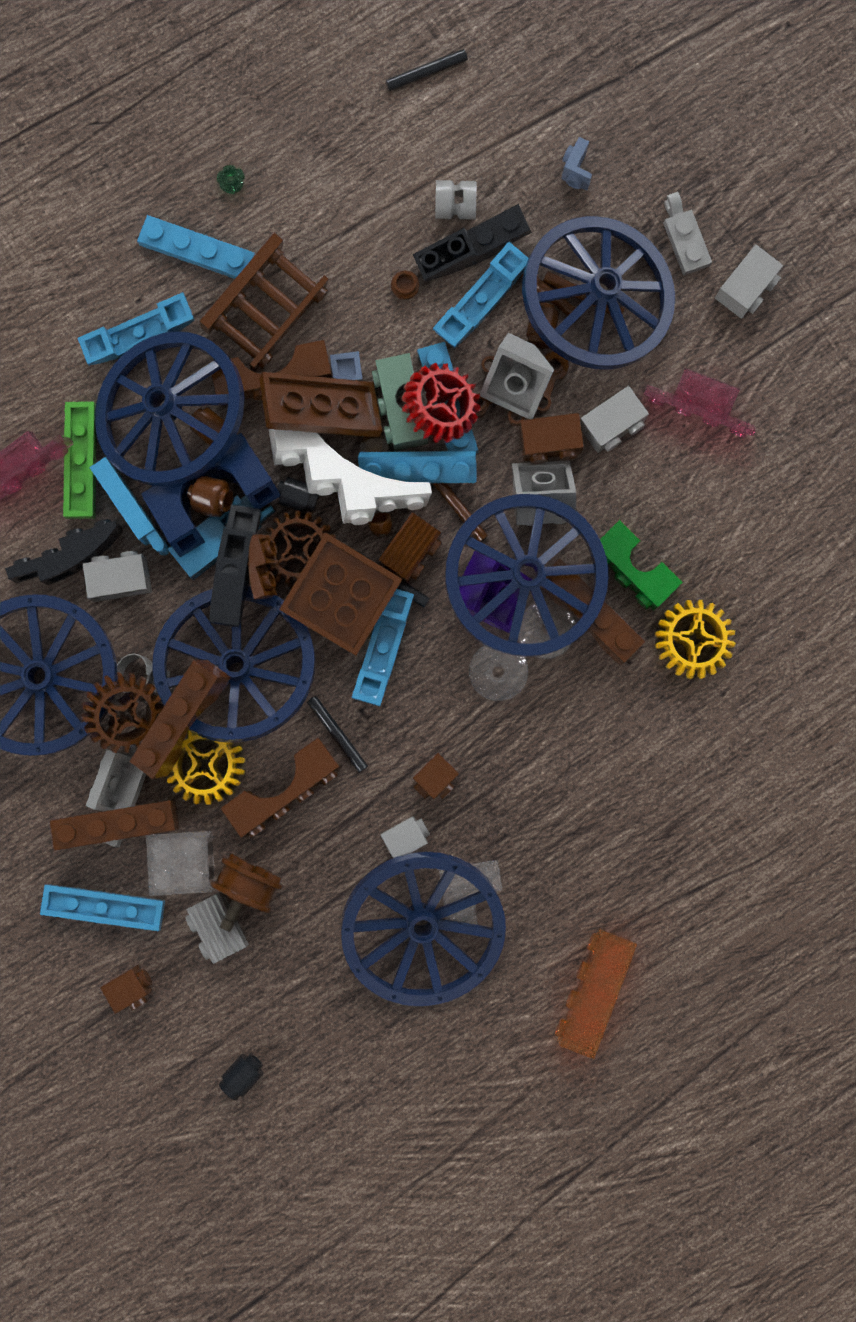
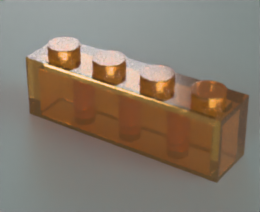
[555,928,637,1059]

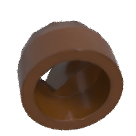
[368,512,392,537]

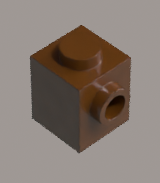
[413,753,459,799]
[100,965,152,1014]

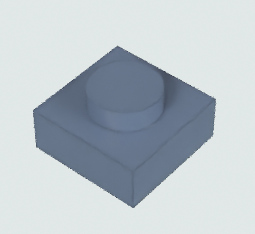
[330,351,363,381]

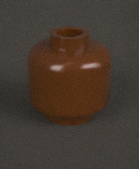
[187,476,234,517]

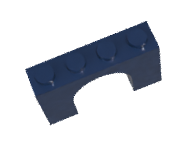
[141,432,281,557]

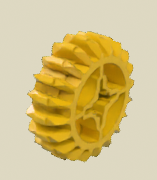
[655,599,736,679]
[167,725,245,805]

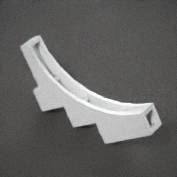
[268,429,432,525]

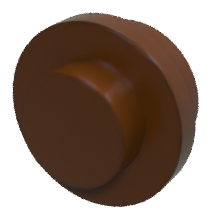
[391,271,420,300]

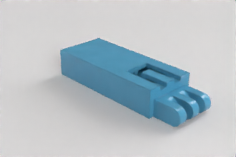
[89,457,169,556]
[168,495,275,580]

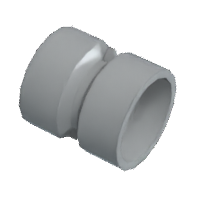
[435,180,477,220]

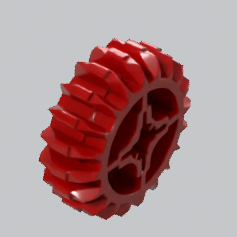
[401,363,481,443]

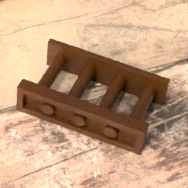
[199,233,329,372]

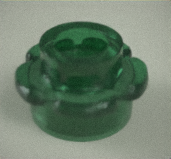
[217,165,245,194]

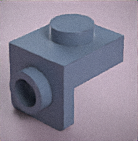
[562,137,592,190]

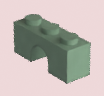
[371,353,428,451]

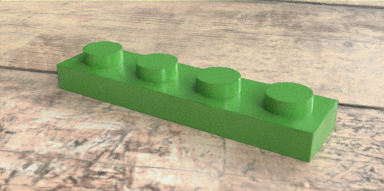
[63,402,96,519]

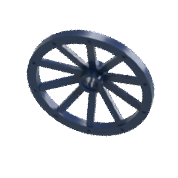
[522,216,675,370]
[95,331,244,486]
[445,494,608,657]
[152,586,315,743]
[0,594,117,756]
[341,852,506,1006]

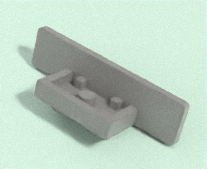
[86,727,146,847]

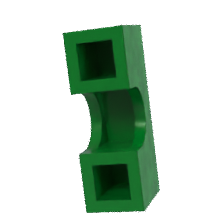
[600,520,683,611]

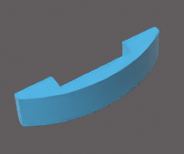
[433,242,528,348]
[78,292,195,366]
[352,589,414,706]

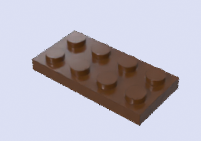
[259,372,382,437]

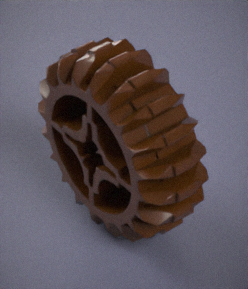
[265,510,336,589]
[81,672,164,754]

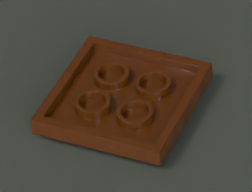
[279,532,402,656]

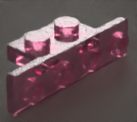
[644,368,756,437]
[0,431,74,499]

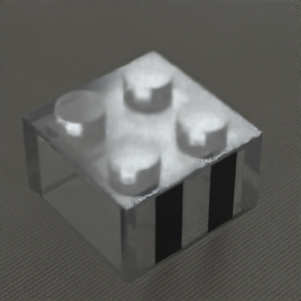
[146,830,215,896]

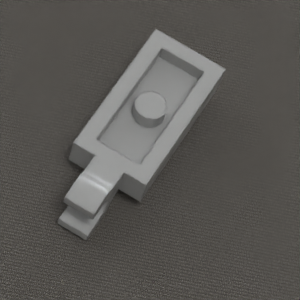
[663,192,712,276]

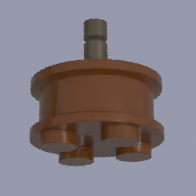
[210,853,283,932]

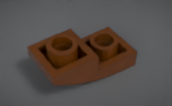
[248,534,278,599]

